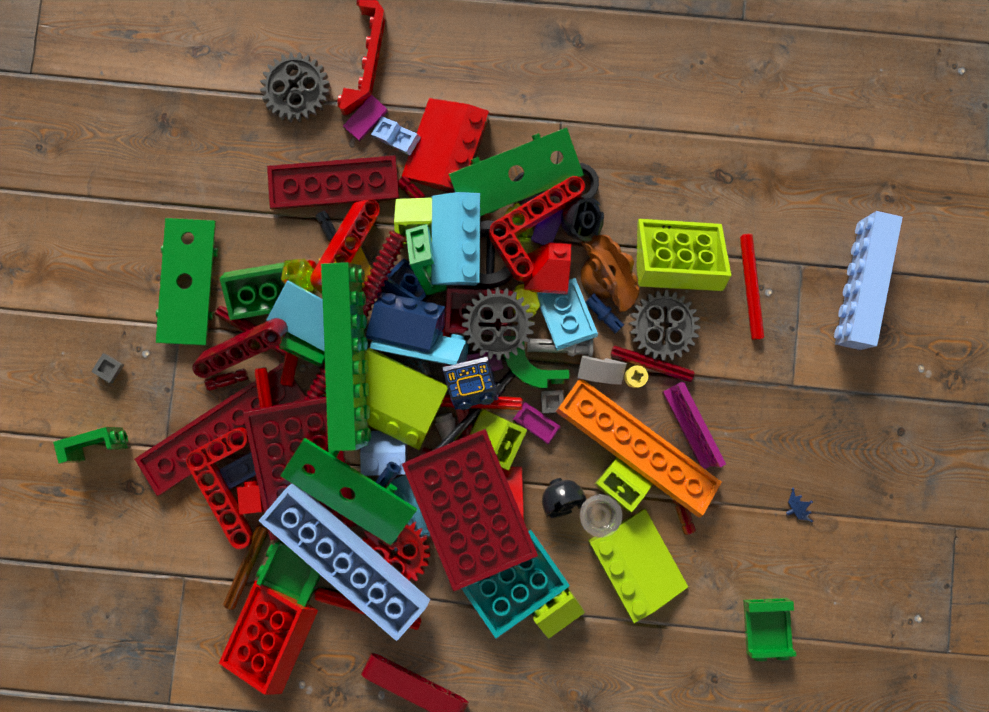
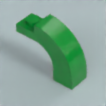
[503,336,569,389]

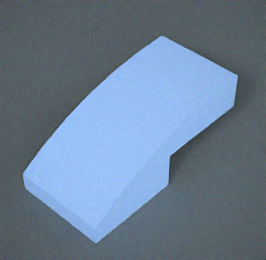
[371,117,421,156]

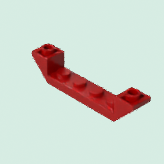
[337,0,386,116]

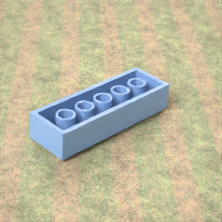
[834,211,903,350]

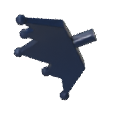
[786,488,813,523]

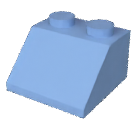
[360,431,407,476]

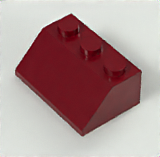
[445,287,513,336]

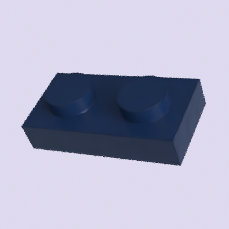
[219,452,256,489]

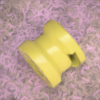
[624,366,648,388]

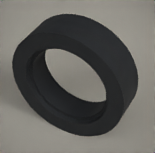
[475,221,519,289]

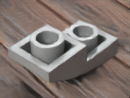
[577,355,627,385]

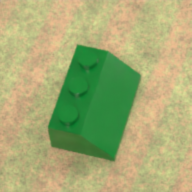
[219,262,293,320]

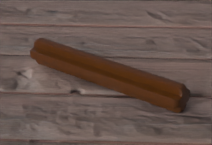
[223,525,268,610]

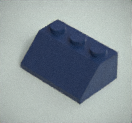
[366,292,445,353]

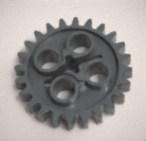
[260,52,330,123]
[462,287,535,360]
[628,290,700,361]

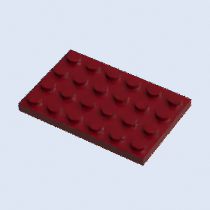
[243,397,358,541]
[402,429,538,592]

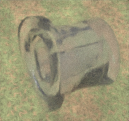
[580,495,622,537]

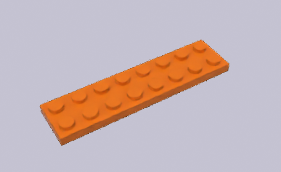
[556,378,722,518]

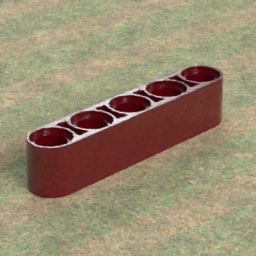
[192,318,288,378]
[361,653,469,712]

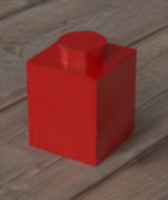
[237,481,264,514]

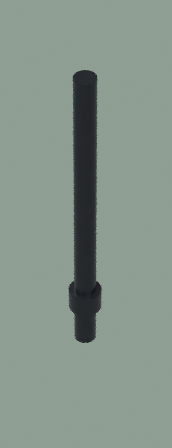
[435,371,515,449]

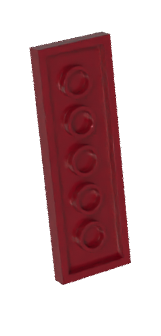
[267,155,399,210]

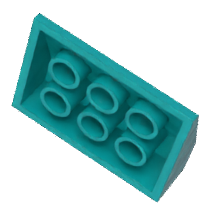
[461,530,570,638]

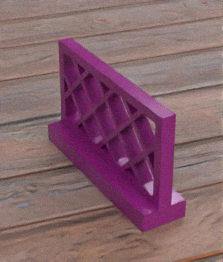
[662,382,726,469]

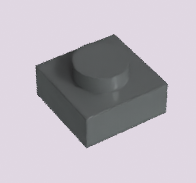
[91,353,124,383]
[541,390,564,413]

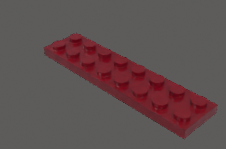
[134,363,306,496]

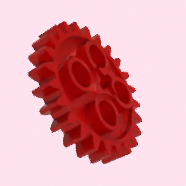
[361,521,431,582]

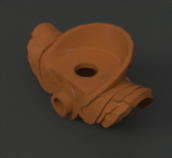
[581,235,640,312]

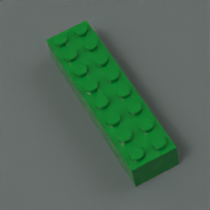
[321,262,371,451]

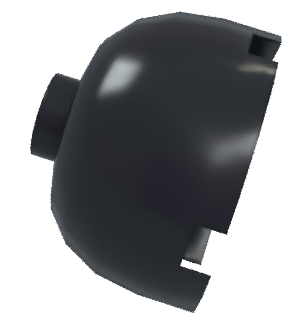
[561,197,604,241]
[542,478,588,518]

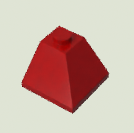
[524,242,571,294]

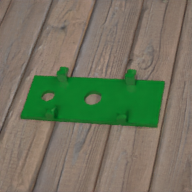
[449,127,584,216]
[155,218,219,346]
[280,438,417,545]

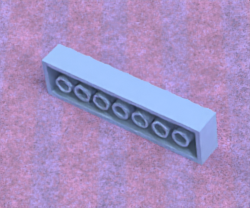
[259,484,430,641]

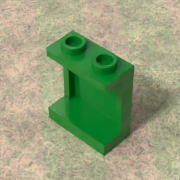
[406,224,447,295]
[279,332,325,367]
[53,427,128,464]
[256,541,321,607]
[743,598,797,661]

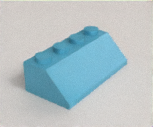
[431,192,480,286]
[370,332,470,365]

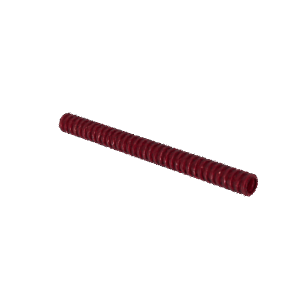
[304,231,407,400]

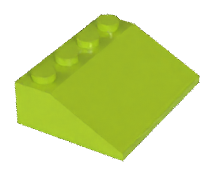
[637,219,731,291]
[365,348,448,450]
[588,509,688,623]

